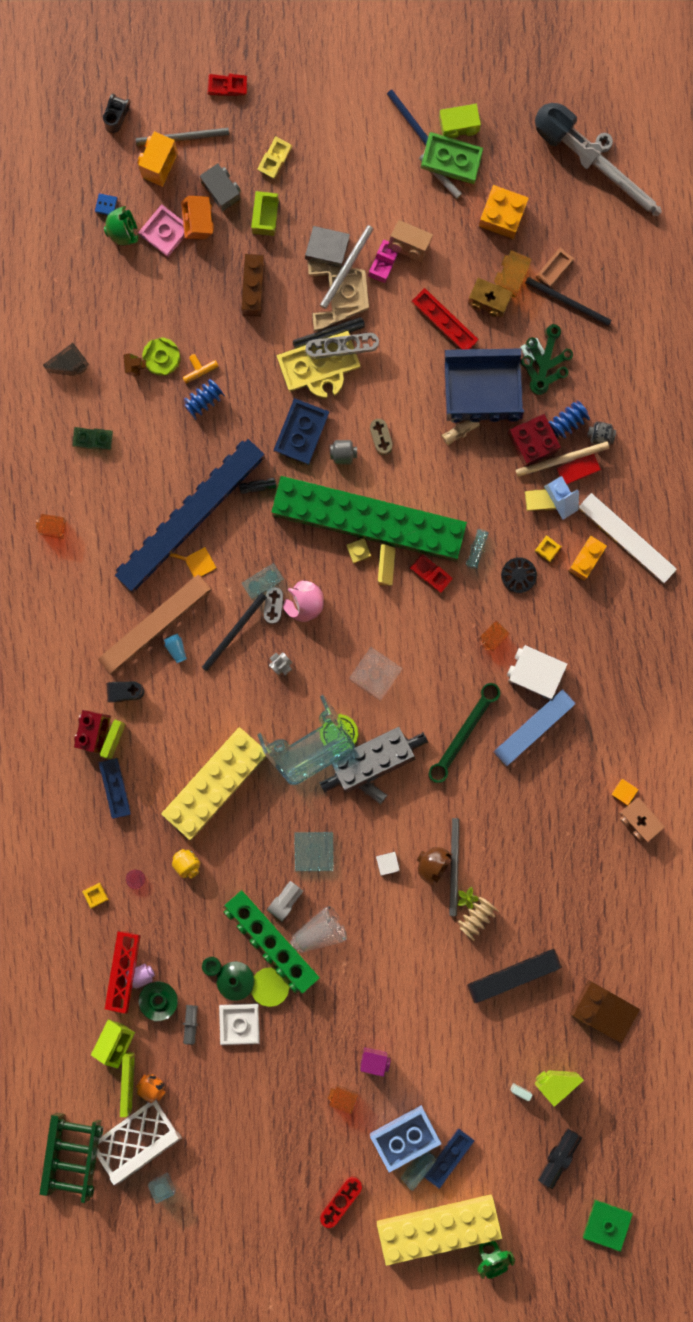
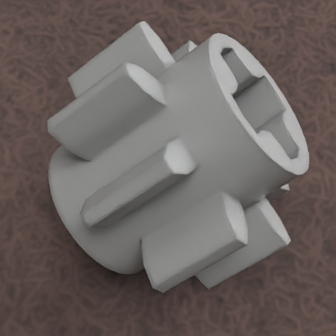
[269,652,293,676]

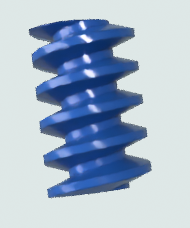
[184,379,225,420]
[548,400,590,439]

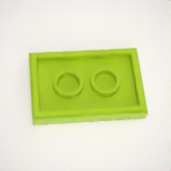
[120,1052,135,1117]

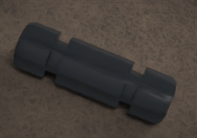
[239,478,276,494]

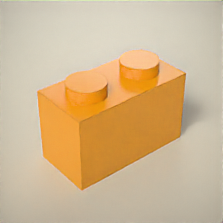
[568,536,607,581]

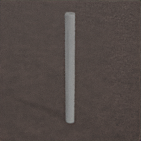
[320,225,374,309]

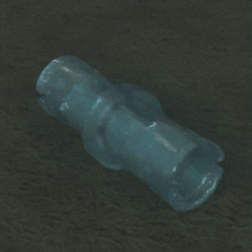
[466,529,489,569]

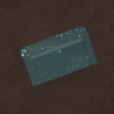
[401,1151,437,1190]

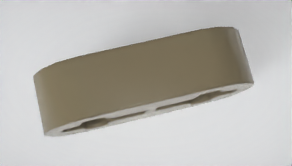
[370,419,392,455]

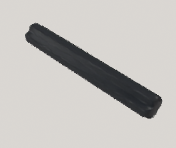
[293,317,365,349]

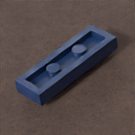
[99,758,131,819]
[423,1128,475,1189]

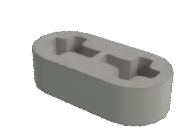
[264,587,283,624]

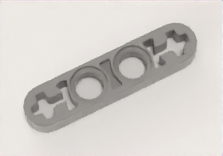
[305,333,379,359]

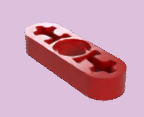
[320,1176,362,1228]

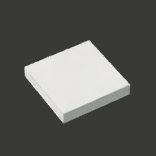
[219,1004,260,1045]

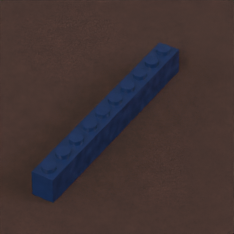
[115,439,265,593]

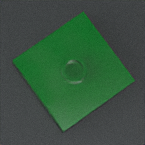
[582,1199,633,1252]

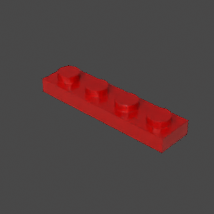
[411,288,479,350]

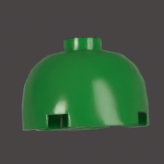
[104,206,139,246]

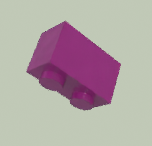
[360,1047,391,1077]

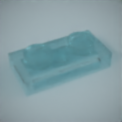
[241,563,284,600]

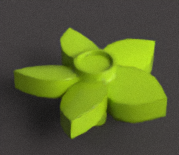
[457,887,479,909]

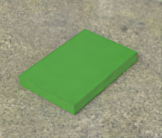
[420,132,483,184]

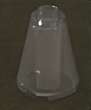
[291,906,347,953]

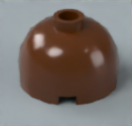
[417,847,453,887]

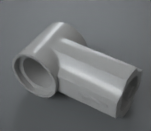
[267,881,303,922]

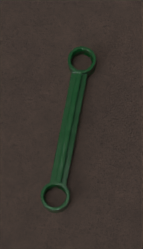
[428,683,500,783]

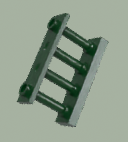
[39,1113,103,1203]

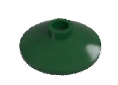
[216,961,255,1001]
[139,981,178,1021]

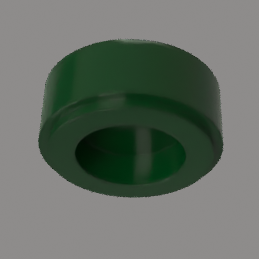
[202,956,222,976]

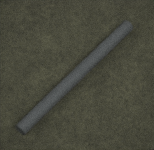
[136,127,229,146]
[449,818,460,916]

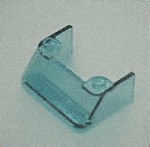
[257,695,355,785]

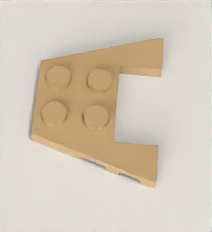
[307,260,369,332]

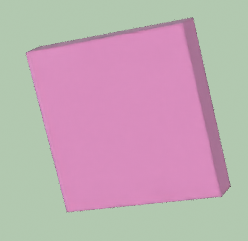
[138,204,185,257]

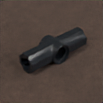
[538,1128,582,1189]

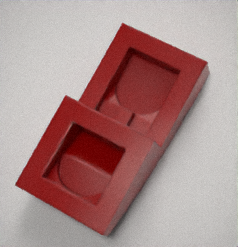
[207,73,247,96]
[556,454,601,485]
[410,554,453,593]

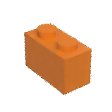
[181,195,214,240]

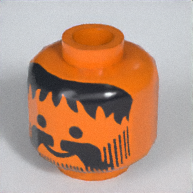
[136,1074,166,1103]

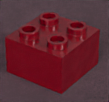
[508,414,561,467]

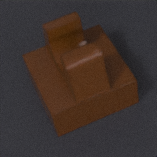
[123,353,147,377]

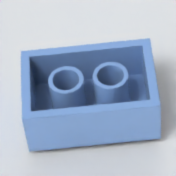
[370,1105,441,1173]

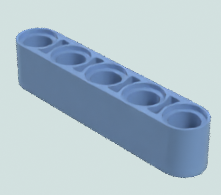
[494,689,576,766]

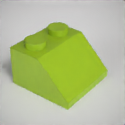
[535,1070,584,1107]

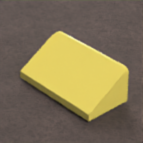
[378,544,395,586]

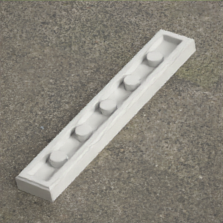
[578,493,677,584]

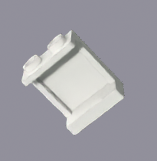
[507,645,567,700]

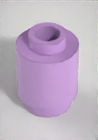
[125,964,155,989]

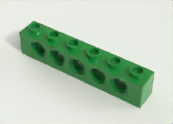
[223,890,320,995]

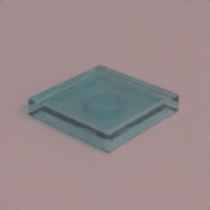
[294,832,334,871]

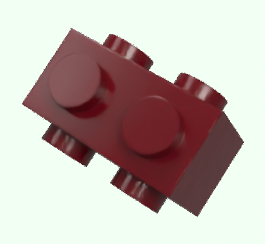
[74,710,111,753]

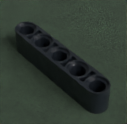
[467,949,562,1003]

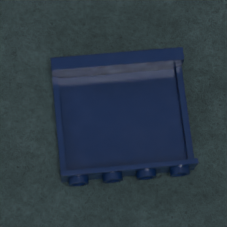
[444,348,524,423]

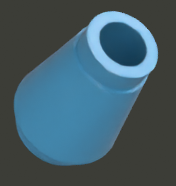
[164,633,187,663]

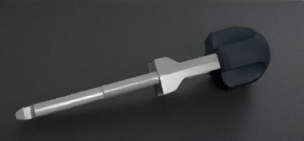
[535,103,662,216]

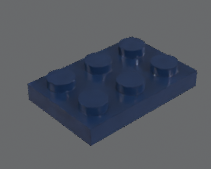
[273,398,330,465]

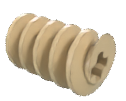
[458,897,499,941]

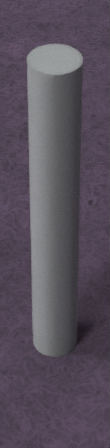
[419,154,462,199]

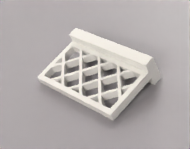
[97,1100,182,1185]

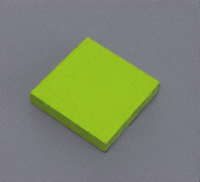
[100,719,126,759]

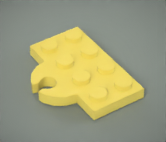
[277,331,361,399]

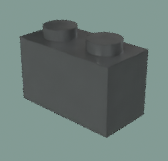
[200,163,241,212]

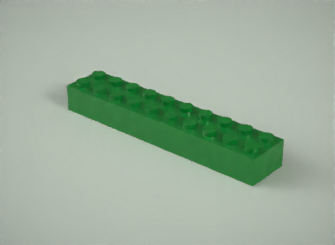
[271,476,467,562]

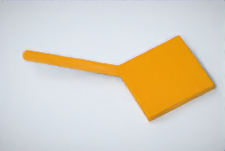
[170,547,216,577]

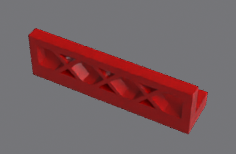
[104,931,141,1014]

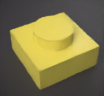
[346,538,371,564]

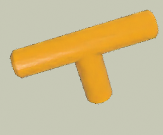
[183,354,219,384]

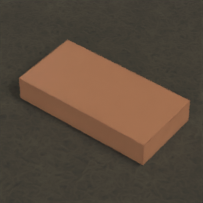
[536,247,574,288]

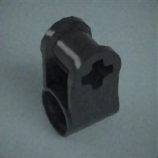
[103,93,131,133]
[106,681,145,703]

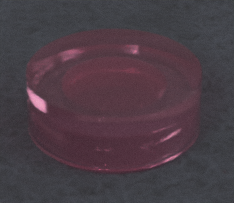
[126,869,146,889]

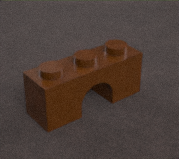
[241,254,265,317]

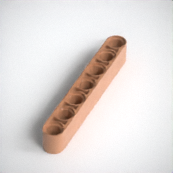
[98,575,212,675]

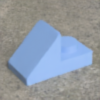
[544,476,579,519]

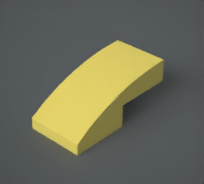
[257,136,293,178]
[525,490,557,511]

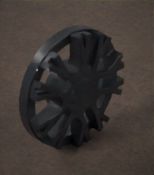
[501,557,537,593]

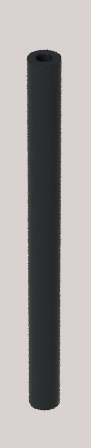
[525,277,612,327]
[202,592,267,672]

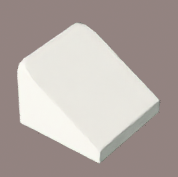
[376,852,400,875]

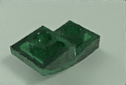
[72,427,113,450]

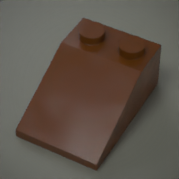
[570,980,640,1043]

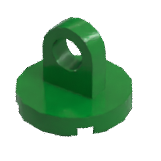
[477,1241,516,1279]

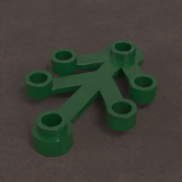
[520,324,573,395]

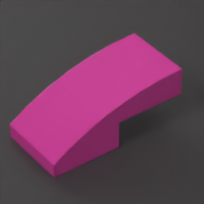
[368,239,399,283]

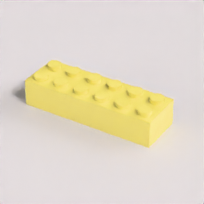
[161,727,269,840]
[377,1195,502,1266]

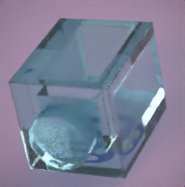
[148,1173,176,1204]

